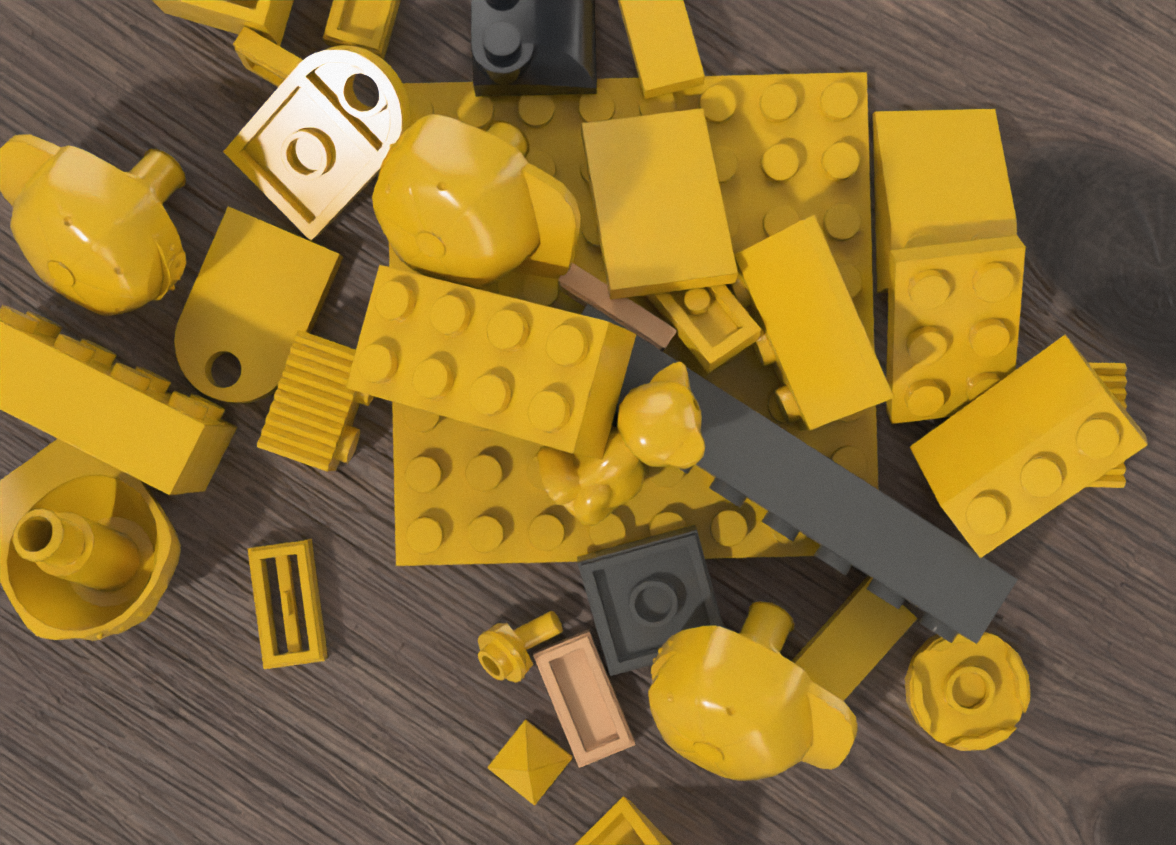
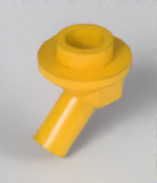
[478,611,563,683]

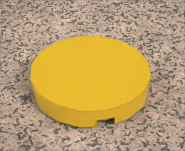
[905,632,1030,751]

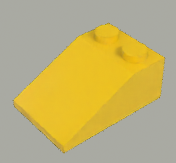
[872,109,1017,293]

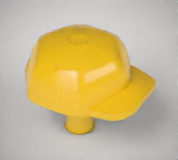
[372,114,581,289]
[0,134,186,316]
[0,439,181,641]
[648,601,858,781]

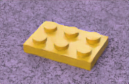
[886,235,1026,424]

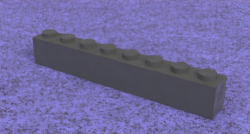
[581,304,1018,644]

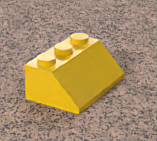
[726,215,894,431]
[910,334,1148,558]

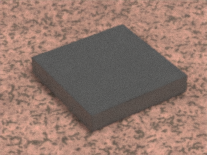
[577,525,724,676]

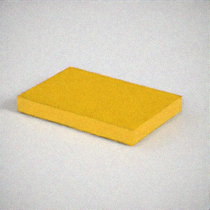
[581,108,738,300]

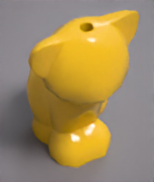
[537,362,706,526]

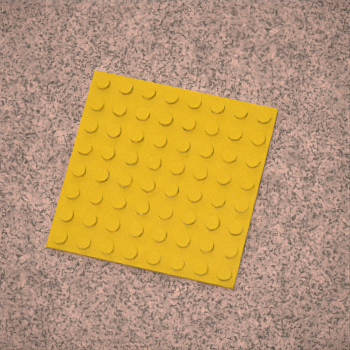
[389,72,878,566]

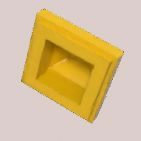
[487,719,573,806]

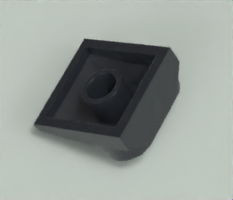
[471,0,597,97]

